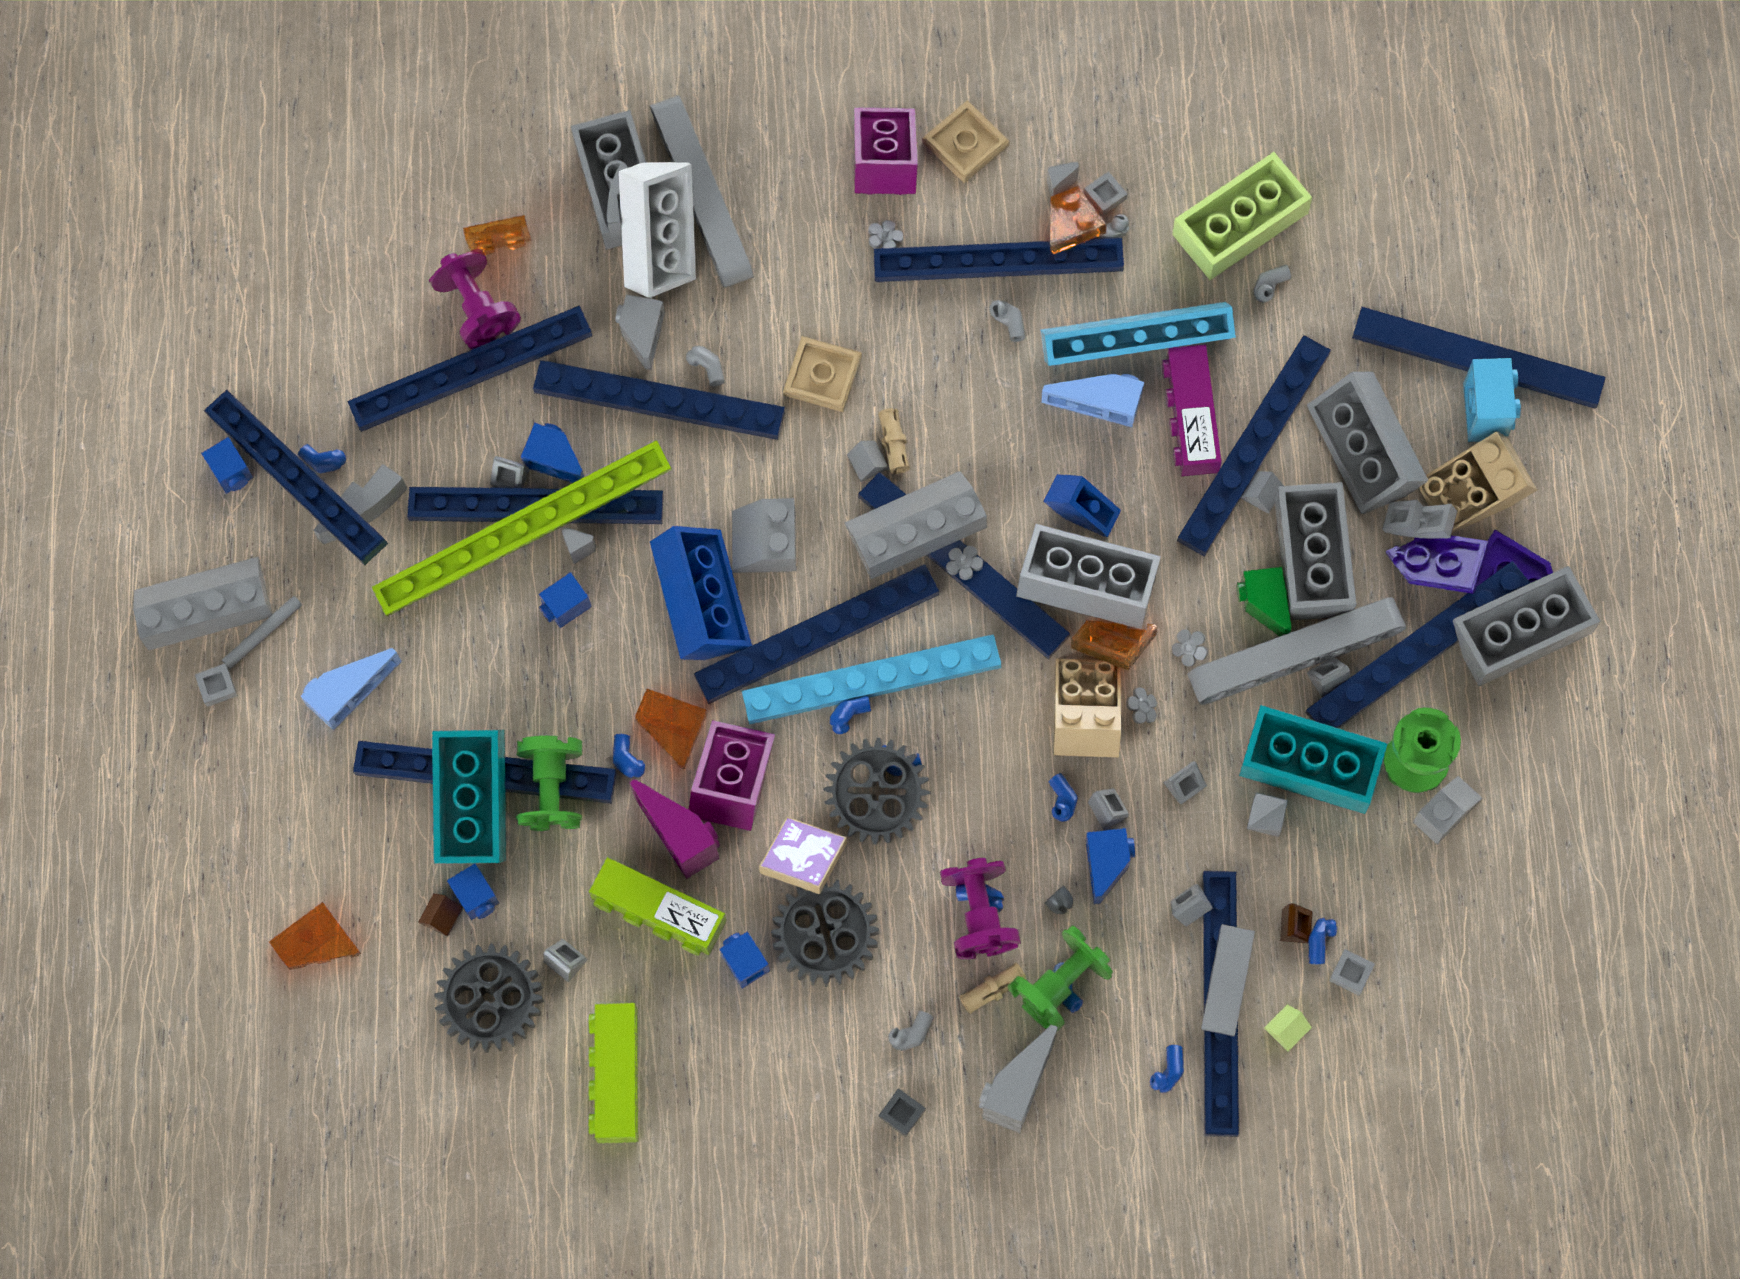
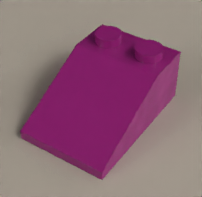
[854,108,918,195]
[688,720,775,831]
[629,779,721,879]

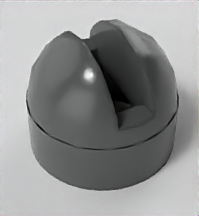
[1044,885,1073,914]

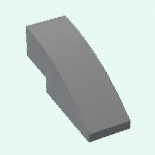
[313,464,407,544]
[1201,925,1255,1036]

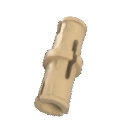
[878,408,910,474]
[959,962,1027,1014]

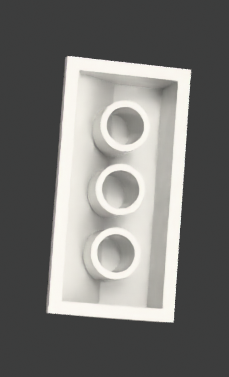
[618,162,696,298]

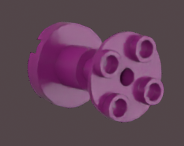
[429,248,521,349]
[940,858,1021,960]

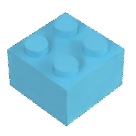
[1463,358,1521,442]

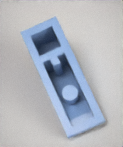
[1041,374,1144,427]
[301,648,402,730]

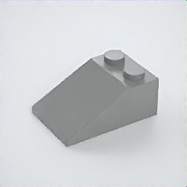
[979,1025,1058,1133]

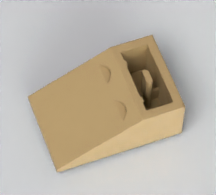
[1419,431,1537,534]
[1054,658,1121,758]

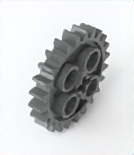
[823,738,931,844]
[771,879,879,987]
[434,943,544,1053]

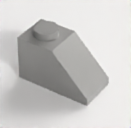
[616,295,665,370]
[1413,776,1482,845]

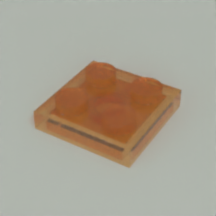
[463,215,532,255]

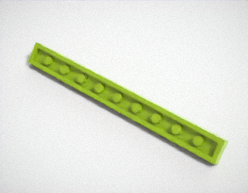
[372,440,672,616]

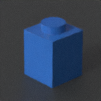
[201,437,253,494]
[539,572,592,628]
[447,863,499,921]
[719,931,770,989]

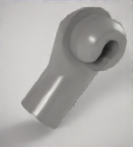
[1083,214,1129,239]
[1254,265,1291,302]
[989,300,1025,342]

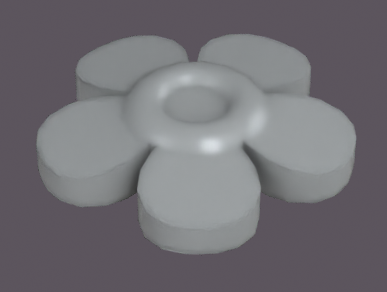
[868,220,903,248]
[946,546,983,580]
[1172,629,1208,666]
[1126,687,1157,724]

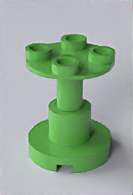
[1384,707,1461,793]
[516,735,582,831]
[1008,925,1113,1031]

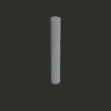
[222,596,302,669]

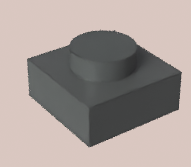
[878,1088,926,1137]

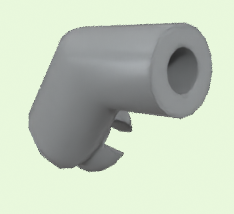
[686,346,725,387]
[888,1011,934,1050]

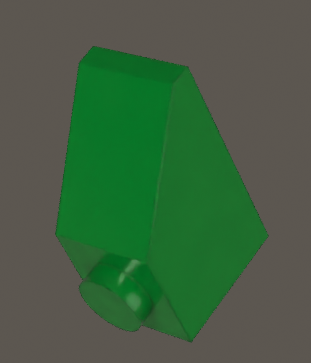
[1236,567,1292,637]

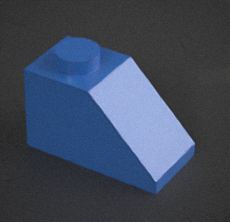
[521,423,584,483]
[1043,474,1121,537]
[1085,828,1135,904]

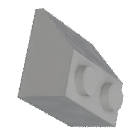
[732,498,796,573]

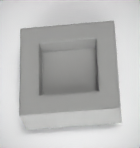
[1084,171,1127,216]
[195,664,238,707]
[1329,949,1375,996]

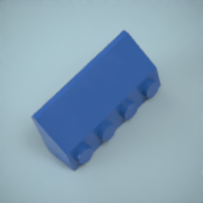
[650,526,752,660]

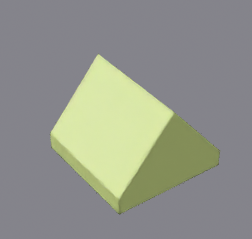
[1264,1004,1312,1052]

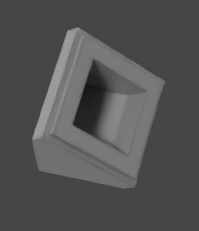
[847,441,889,482]
[490,456,530,488]
[1241,471,1284,514]
[562,527,597,564]
[1307,657,1350,697]
[1163,761,1207,804]
[1088,788,1129,830]
[1171,884,1213,927]
[543,939,587,982]

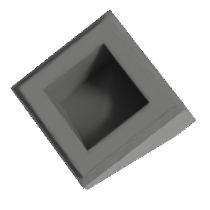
[1247,793,1288,837]

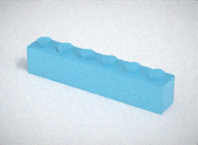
[1040,302,1236,366]

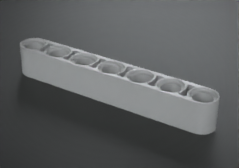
[650,95,754,288]
[1187,597,1406,705]

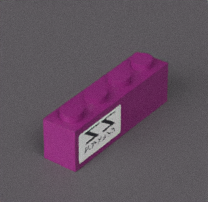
[1162,344,1222,477]

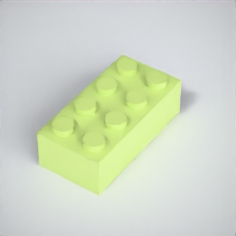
[1172,152,1312,280]

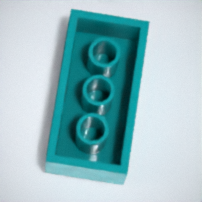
[1239,705,1388,814]
[432,730,506,864]

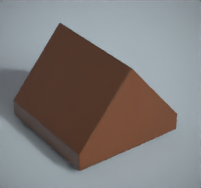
[418,893,463,937]
[1280,903,1312,943]

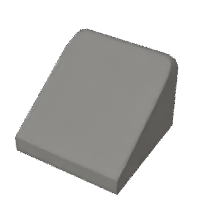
[1047,162,1079,200]

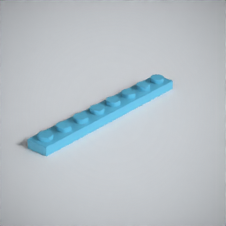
[742,634,1001,725]

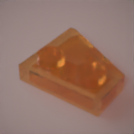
[1050,186,1106,254]
[1071,620,1157,671]
[635,689,708,770]
[269,902,361,970]

